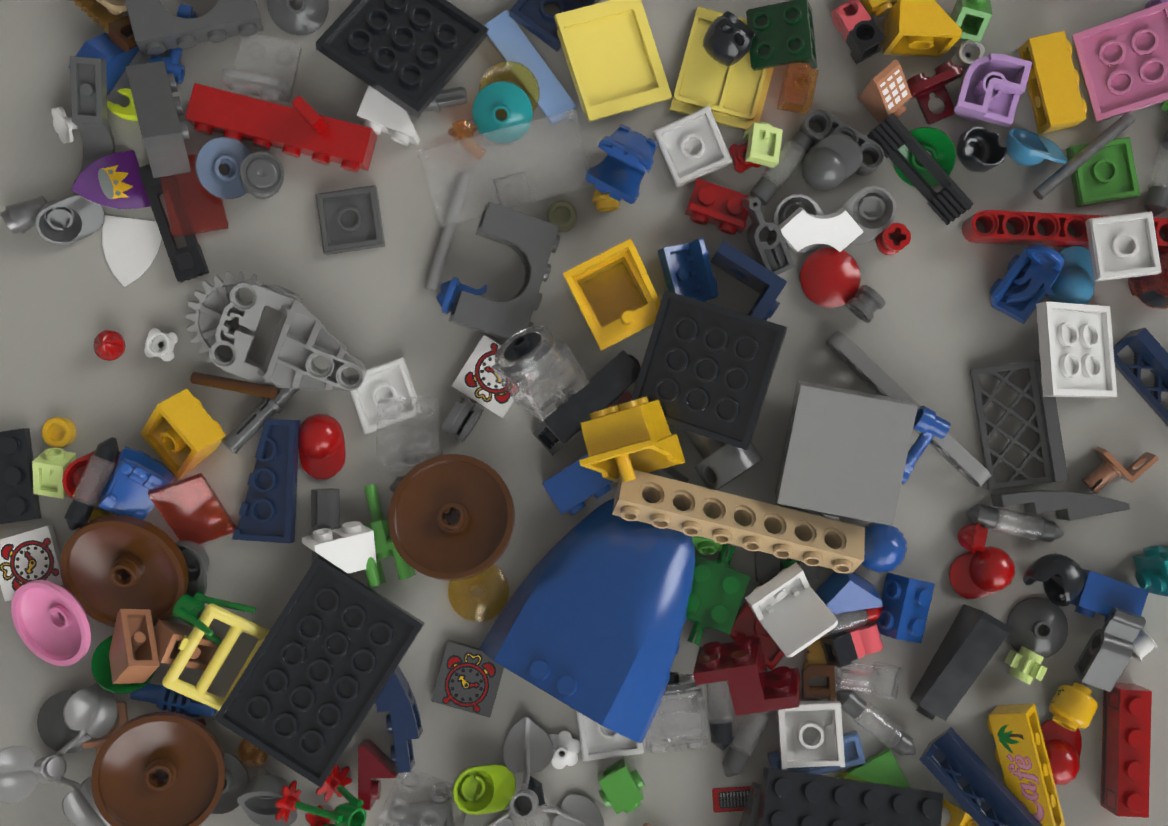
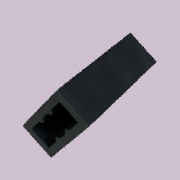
[532,350,641,456]
[910,604,1012,721]

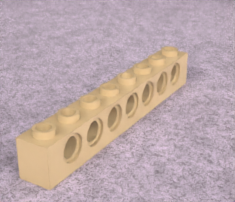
[612,469,865,574]

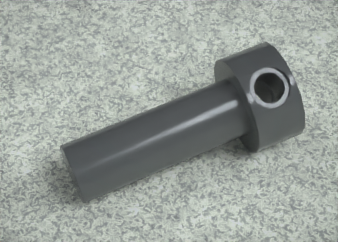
[683,429,763,490]

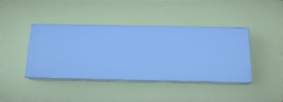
[484,10,577,126]

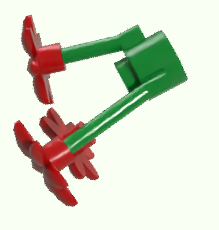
[274,765,367,826]

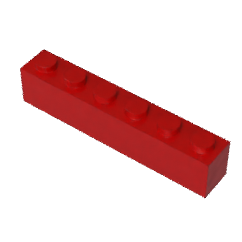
[185,83,377,173]

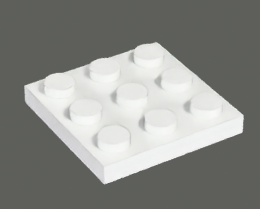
[1036,301,1117,398]

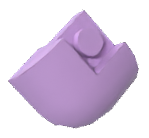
[954,53,1032,127]

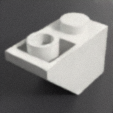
[357,85,420,146]
[302,521,377,574]

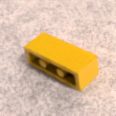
[1018,30,1087,135]

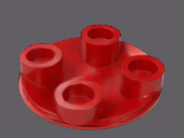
[799,247,861,309]

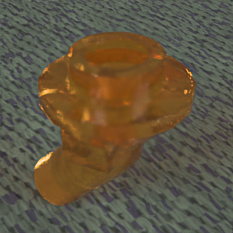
[448,120,486,160]
[238,739,268,767]

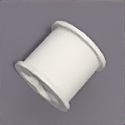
[1132,630,1158,662]

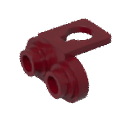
[906,61,964,125]

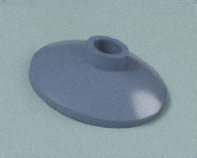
[195,137,251,199]

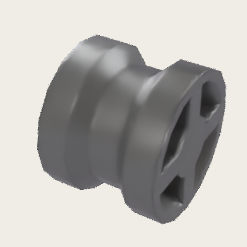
[846,285,886,323]

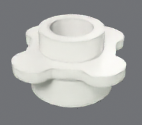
[951,39,985,68]
[144,328,179,362]

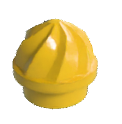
[592,189,622,212]

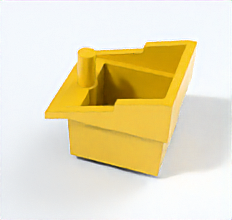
[563,238,661,351]
[579,396,685,482]

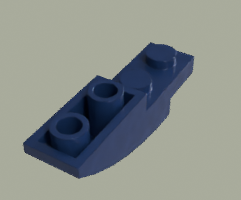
[374,666,423,773]

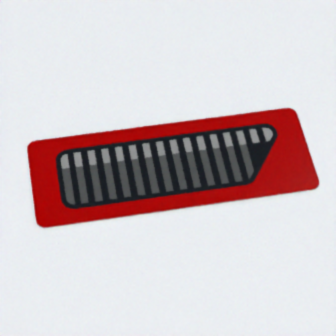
[712,786,751,813]

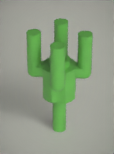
[364,484,416,588]

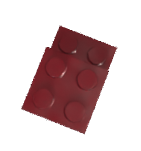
[693,637,801,716]

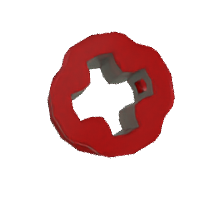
[876,223,911,255]

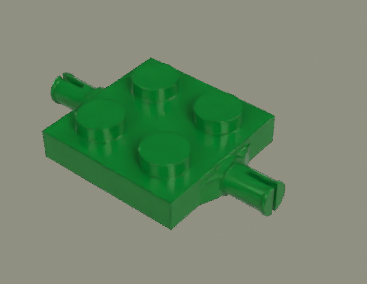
[686,544,751,645]

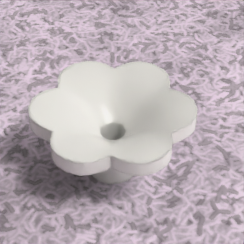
[51,106,78,144]
[549,730,581,769]

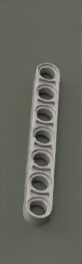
[826,331,991,488]

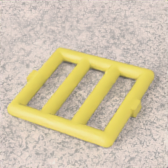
[162,603,270,711]

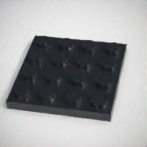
[316,0,489,118]
[631,290,788,450]

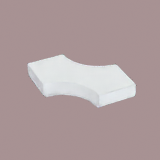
[778,207,864,252]

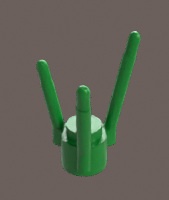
[173,592,256,652]

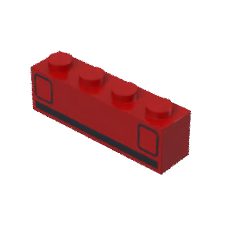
[1100,683,1152,818]

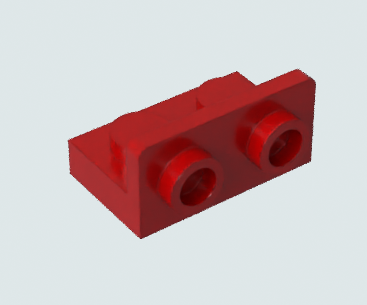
[685,178,749,235]

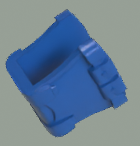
[585,124,659,204]
[98,446,175,520]

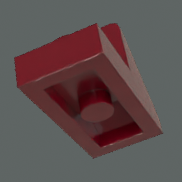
[358,739,398,810]

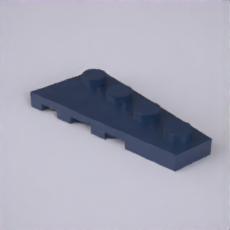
[232,419,300,544]

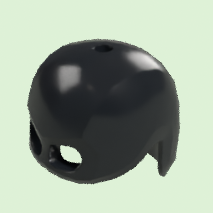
[703,11,755,66]
[1023,553,1085,607]

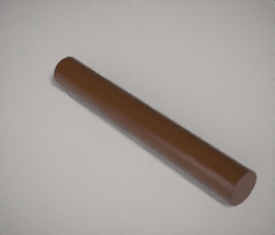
[190,372,277,399]

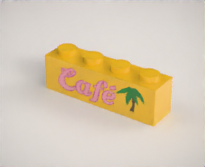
[987,703,1065,826]

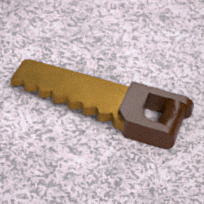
[71,0,138,51]
[801,630,835,701]

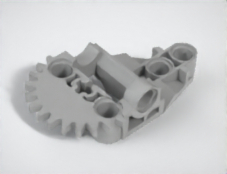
[185,271,366,391]

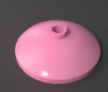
[11,580,91,666]

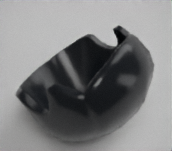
[957,126,1007,173]

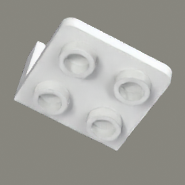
[745,563,838,657]

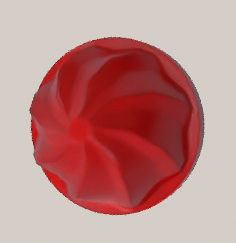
[93,330,126,361]
[957,523,988,553]

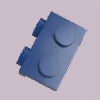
[658,238,718,302]
[989,247,1059,324]
[876,573,935,643]

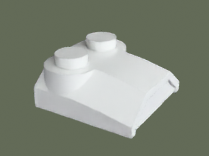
[776,700,845,770]

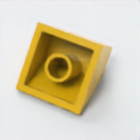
[883,0,962,58]
[140,389,226,480]

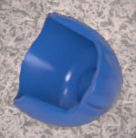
[861,522,907,573]

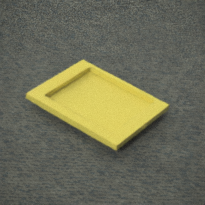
[554,0,673,122]
[670,6,774,131]

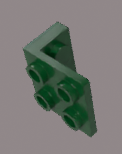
[746,0,817,71]

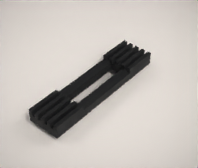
[867,113,974,225]
[138,164,210,283]

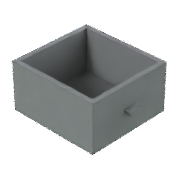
[775,380,918,526]

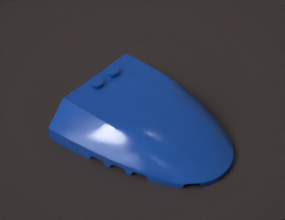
[479,499,695,743]

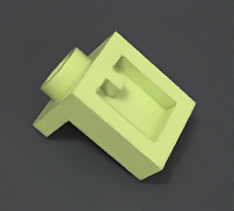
[743,122,783,168]
[32,448,76,499]

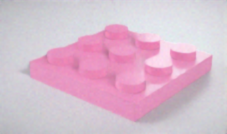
[1072,1,1168,123]

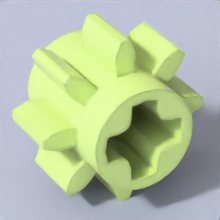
[1004,646,1048,685]

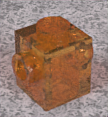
[777,63,819,115]

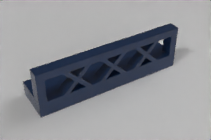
[1113,328,1168,426]
[919,727,1042,826]

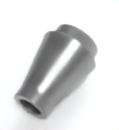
[0,196,47,234]

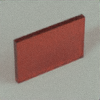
[160,154,229,237]
[148,473,237,544]

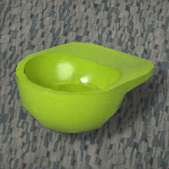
[451,764,516,815]

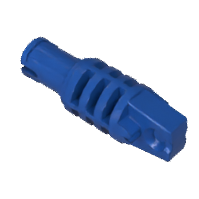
[130,683,218,717]

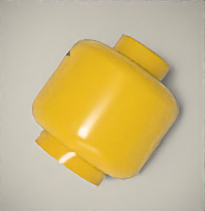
[1049,682,1098,732]

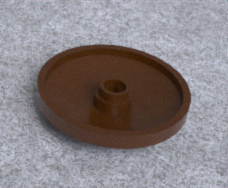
[388,454,515,581]
[60,515,189,627]
[91,712,226,826]

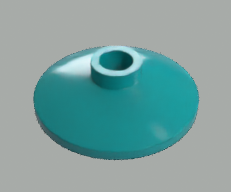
[472,81,533,143]

